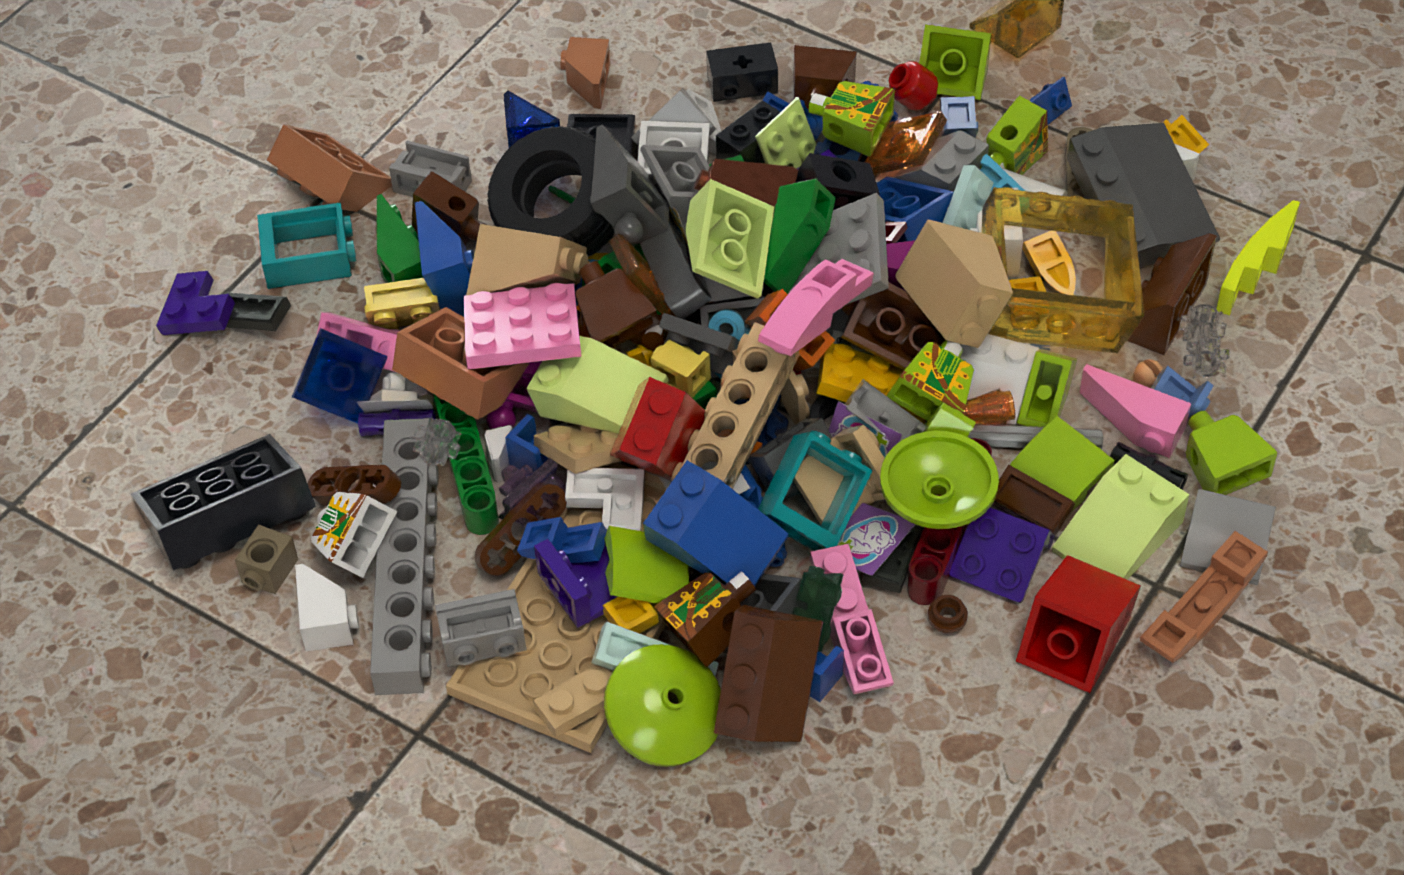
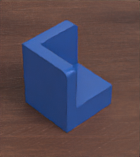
[505,414,556,481]
[810,646,844,702]

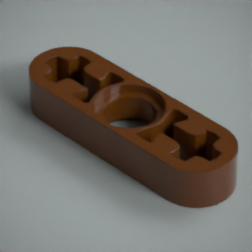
[307,465,402,506]
[475,482,567,576]

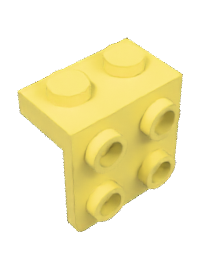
[364,278,440,330]

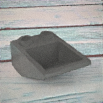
[590,125,669,246]

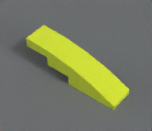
[1216,200,1300,315]

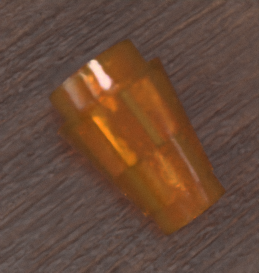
[963,388,1015,425]

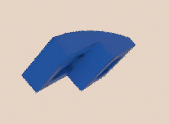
[517,517,607,563]

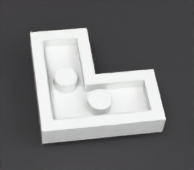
[565,468,645,531]

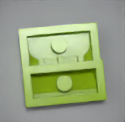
[1010,416,1115,513]
[604,525,689,603]

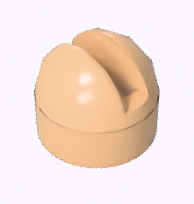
[1133,359,1163,388]

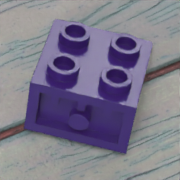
[949,508,1055,603]
[534,538,618,628]

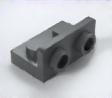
[659,313,740,375]

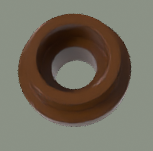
[928,595,968,633]

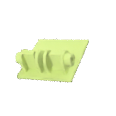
[755,97,816,169]

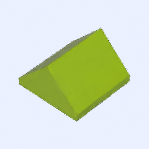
[919,24,991,100]

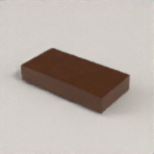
[994,464,1075,536]

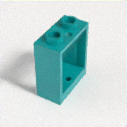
[257,202,357,289]
[758,430,873,551]

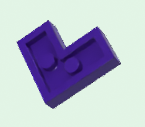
[156,271,235,335]

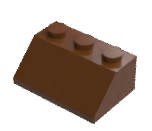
[1122,233,1217,355]
[841,282,961,370]
[714,605,823,742]

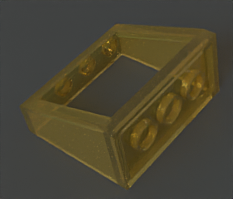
[981,187,1145,353]

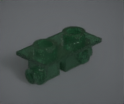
[792,566,844,652]

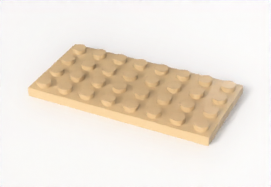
[446,462,697,753]

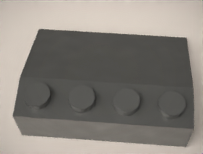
[1067,123,1220,275]

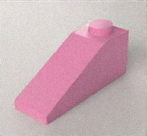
[1080,364,1191,458]

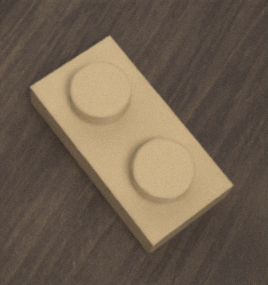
[533,665,612,738]

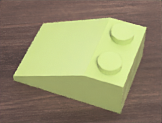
[685,179,774,299]
[526,336,669,433]
[1051,454,1189,580]

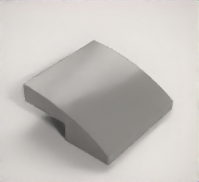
[1180,489,1276,585]

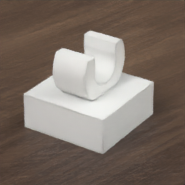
[371,373,418,401]

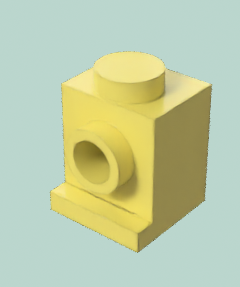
[651,339,711,398]

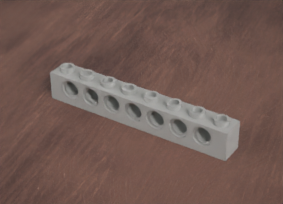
[370,418,440,695]

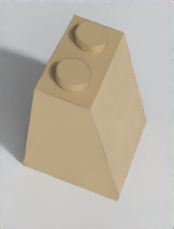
[895,219,1013,348]
[466,224,588,296]

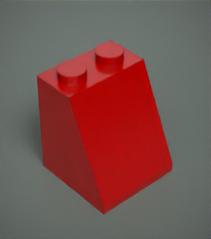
[610,377,705,481]
[1016,555,1141,693]

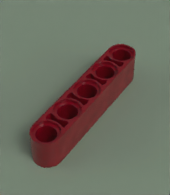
[907,438,992,605]

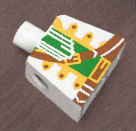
[311,492,397,578]

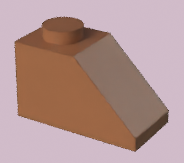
[560,37,611,109]

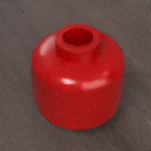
[888,61,938,111]

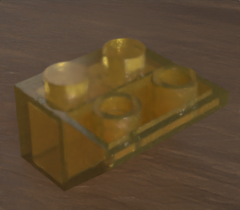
[969,0,1064,59]

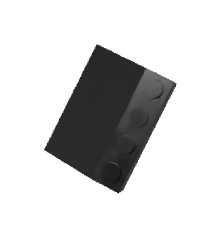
[131,434,316,571]

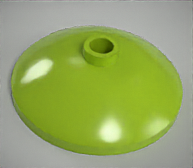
[880,431,999,529]
[604,644,721,767]

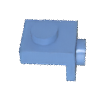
[940,96,978,138]
[1151,366,1214,418]

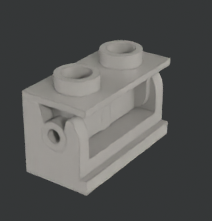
[389,141,472,197]
[435,589,527,667]

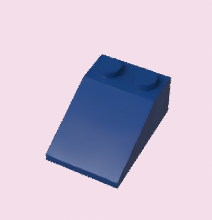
[877,176,954,243]
[415,201,474,317]
[643,460,789,600]

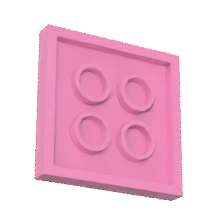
[464,283,581,369]

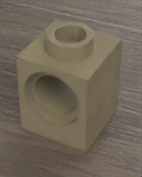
[235,525,298,594]

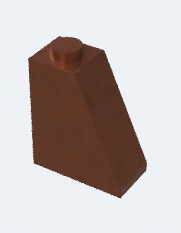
[694,159,799,222]

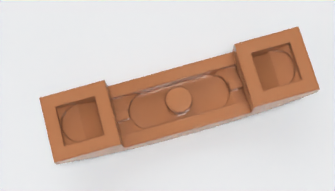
[1140,531,1268,663]

